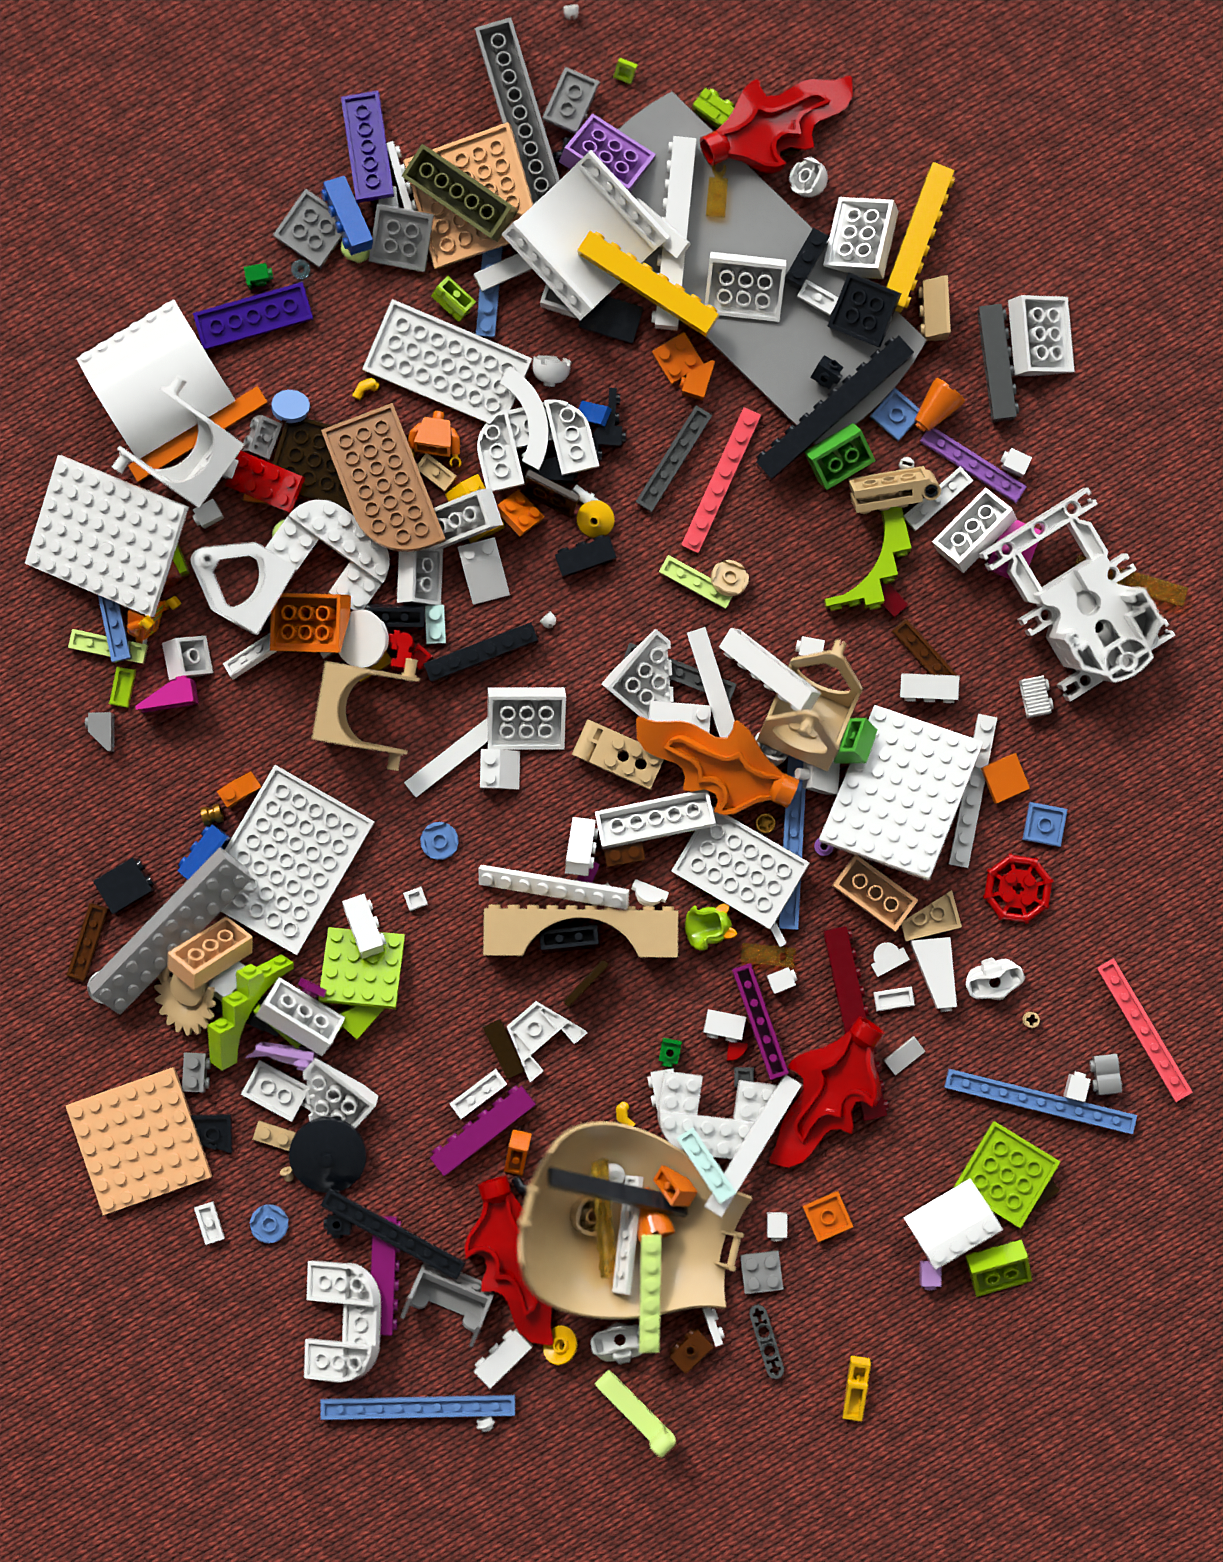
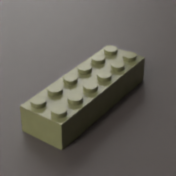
[401,144,519,242]

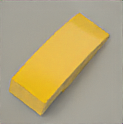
[843,1356,871,1421]

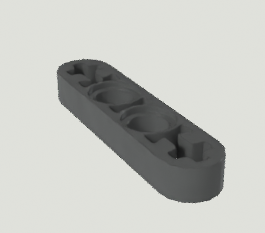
[749,1304,784,1379]

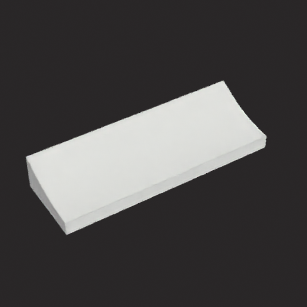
[595,789,716,849]

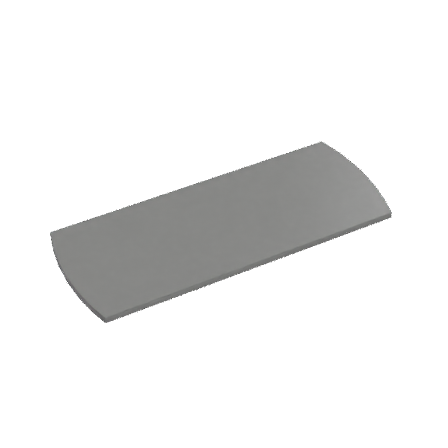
[618,91,926,445]

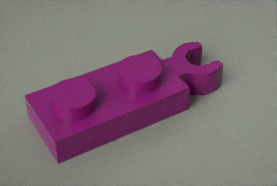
[298,977,327,998]

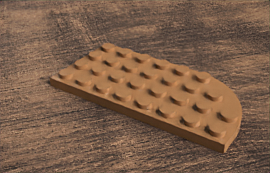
[321,403,446,552]

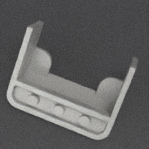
[400,1263,495,1347]

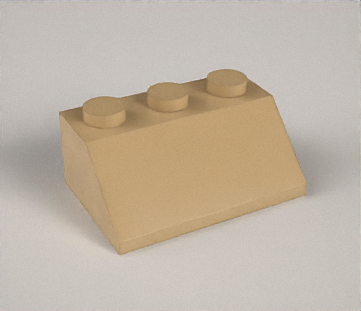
[918,275,951,341]

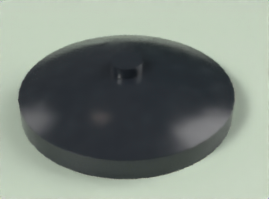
[289,1117,367,1193]

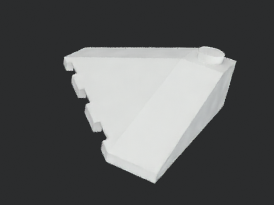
[602,629,674,719]
[303,1058,378,1128]

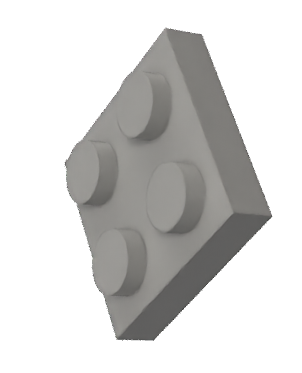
[740,1250,783,1294]

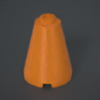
[914,378,965,432]
[637,1187,675,1243]

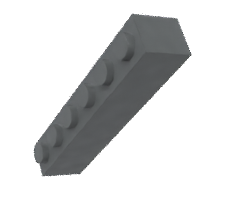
[977,304,1019,422]

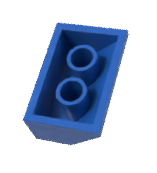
[178,824,231,880]

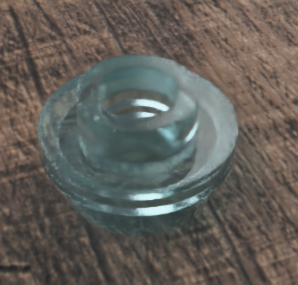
[291,260,310,279]

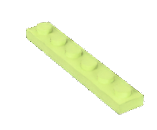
[639,1235,661,1353]

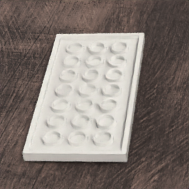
[362,299,532,422]

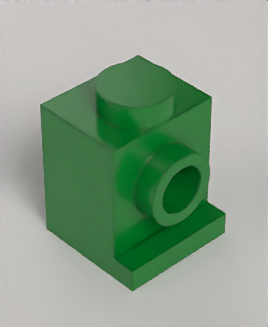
[244,263,274,290]
[658,1037,682,1067]

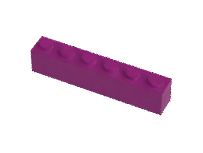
[732,963,789,1080]
[430,1085,536,1176]
[371,1216,401,1335]

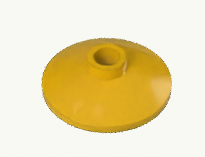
[577,500,615,538]
[543,1326,577,1365]

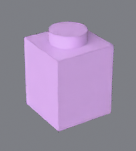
[920,1261,941,1290]

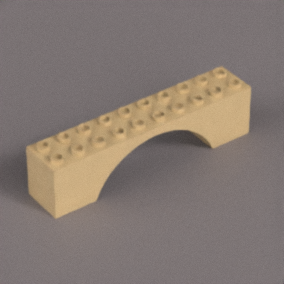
[483,905,678,957]

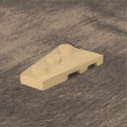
[901,890,962,942]

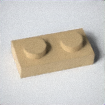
[417,454,457,492]
[253,1120,296,1151]

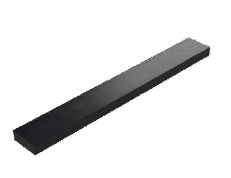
[547,1167,688,1218]
[320,1188,466,1280]

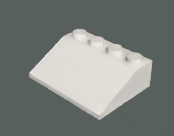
[823,197,899,279]
[704,252,786,322]
[1008,295,1074,376]
[487,688,566,750]
[904,1179,1003,1269]

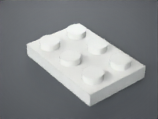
[241,1060,308,1122]

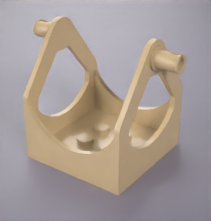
[757,640,863,772]
[312,658,420,771]

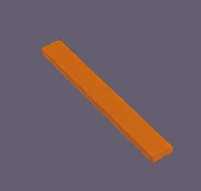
[128,386,268,483]

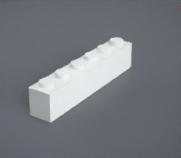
[719,628,821,711]

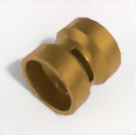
[200,803,224,826]
[755,814,775,834]

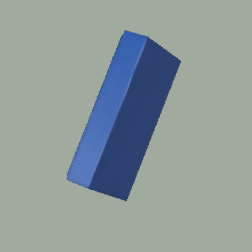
[579,401,612,427]

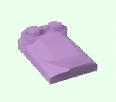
[246,1042,318,1071]

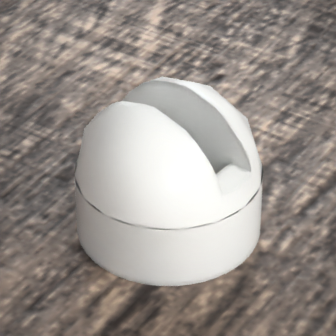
[563,5,579,20]
[899,457,914,470]
[540,611,556,628]

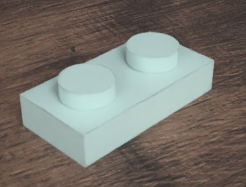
[425,605,446,644]

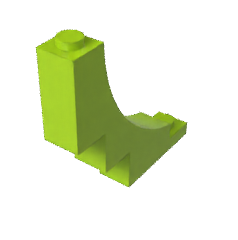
[253,1003,384,1049]

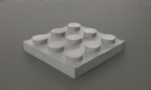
[273,189,342,268]
[369,204,434,272]

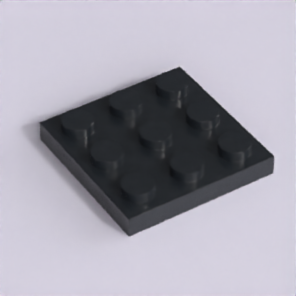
[827,272,902,348]

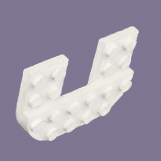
[477,400,599,492]
[265,500,390,611]
[657,1071,777,1159]
[304,1260,381,1382]

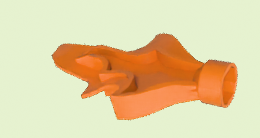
[636,716,799,815]

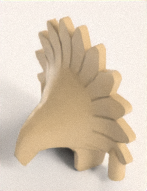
[154,966,216,1036]

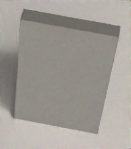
[542,67,600,134]

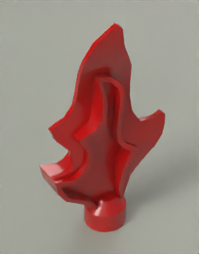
[699,76,853,174]
[769,1016,885,1168]
[464,1175,553,1345]

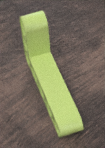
[595,1370,676,1458]

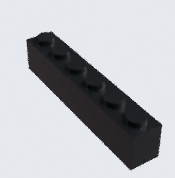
[424,622,539,683]

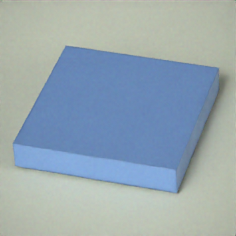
[870,388,919,442]
[1022,802,1068,847]

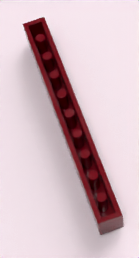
[823,926,889,1121]

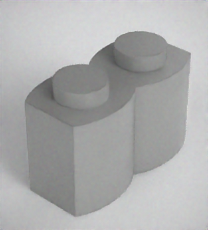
[1089,1054,1122,1095]

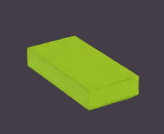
[109,667,136,708]

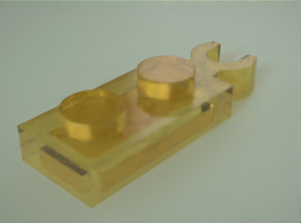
[706,165,728,218]

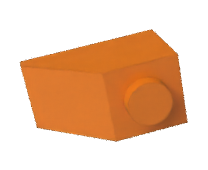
[679,360,715,401]
[217,771,262,808]
[504,1130,532,1176]
[653,1165,698,1206]

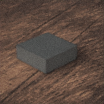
[734,1067,754,1087]

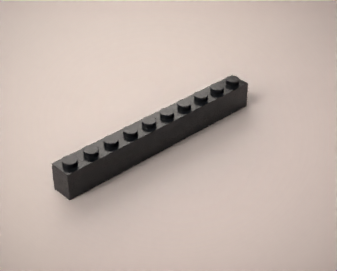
[755,335,914,482]

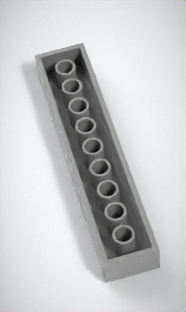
[475,17,560,204]
[88,847,252,1014]

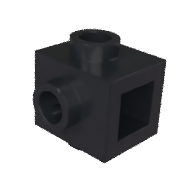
[810,355,844,390]
[324,1213,352,1238]

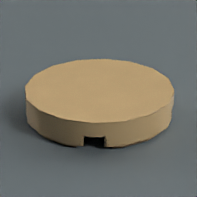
[710,560,749,597]

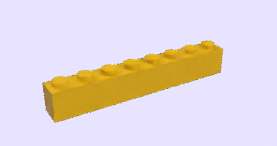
[886,162,955,313]
[577,231,719,337]

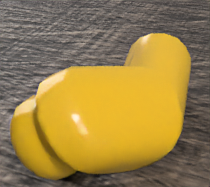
[352,378,379,400]
[616,1102,636,1127]

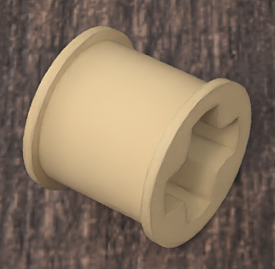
[1023,1012,1040,1028]

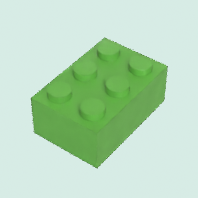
[804,423,876,490]

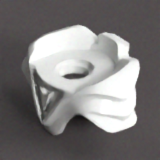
[966,958,1025,1000]
[591,1323,642,1364]

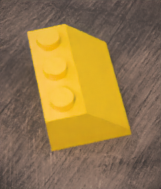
[445,474,505,544]

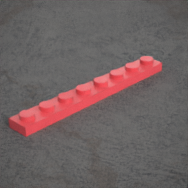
[681,407,761,554]
[1096,958,1192,1102]

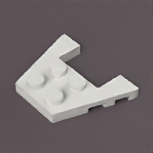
[507,1001,587,1082]

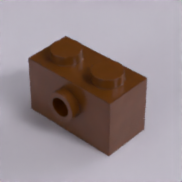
[604,841,645,867]
[669,1328,714,1374]

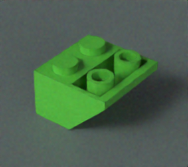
[833,718,878,763]

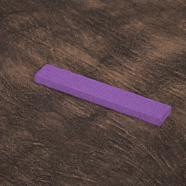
[920,428,1027,503]

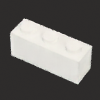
[900,673,960,703]
[565,817,598,876]
[342,894,386,959]
[474,1328,532,1388]

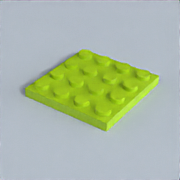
[318,927,405,1009]
[953,1121,1060,1228]

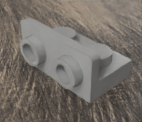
[243,415,282,459]
[182,1052,211,1093]

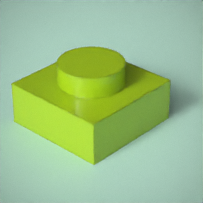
[613,58,637,84]

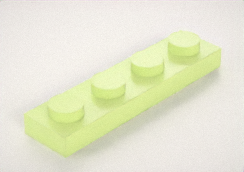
[659,555,733,609]
[68,629,148,664]

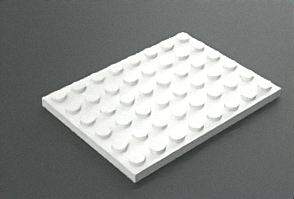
[25,455,189,617]
[819,705,983,880]
[221,765,375,955]

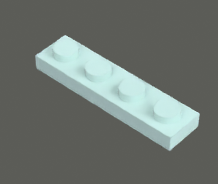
[677,1128,736,1204]

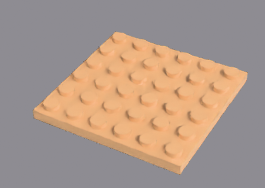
[404,122,534,269]
[66,1067,212,1215]

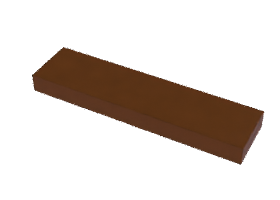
[891,618,957,676]
[66,903,109,982]

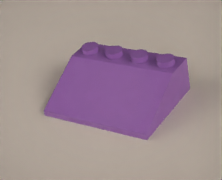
[559,113,656,193]

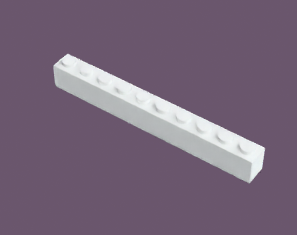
[652,136,696,330]

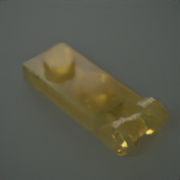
[740,943,796,968]

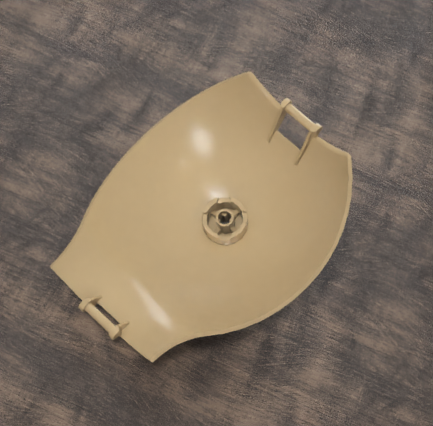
[518,1122,752,1319]

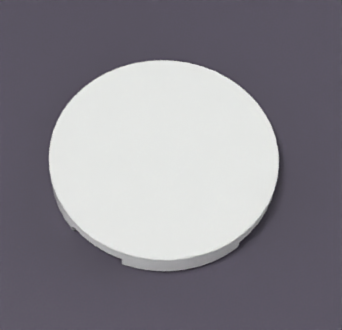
[339,610,389,668]

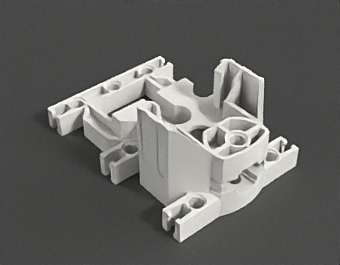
[978,488,1175,701]

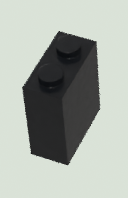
[93,857,155,914]

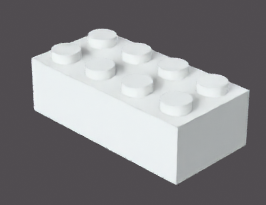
[430,488,503,550]
[932,488,1017,573]

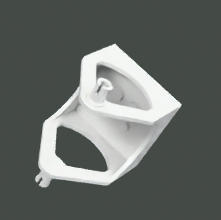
[112,375,244,508]
[190,543,297,634]

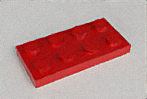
[225,451,305,513]

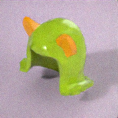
[685,903,737,951]

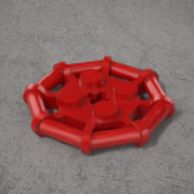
[983,853,1054,924]

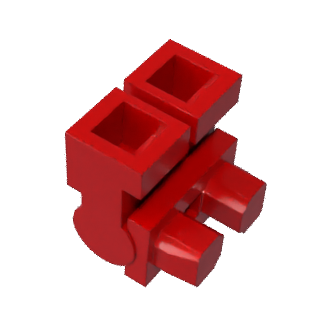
[388,630,415,672]

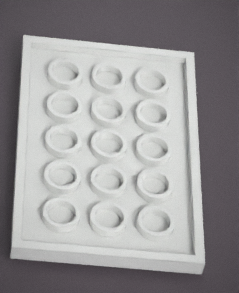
[672,806,810,930]

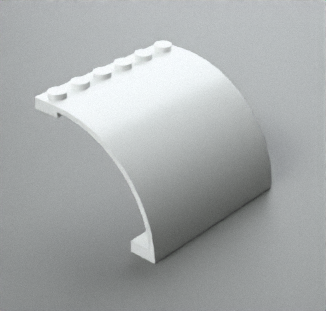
[501,150,670,320]
[76,300,236,459]

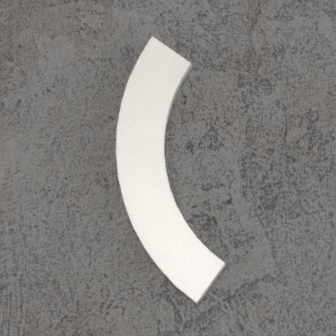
[500,367,549,470]

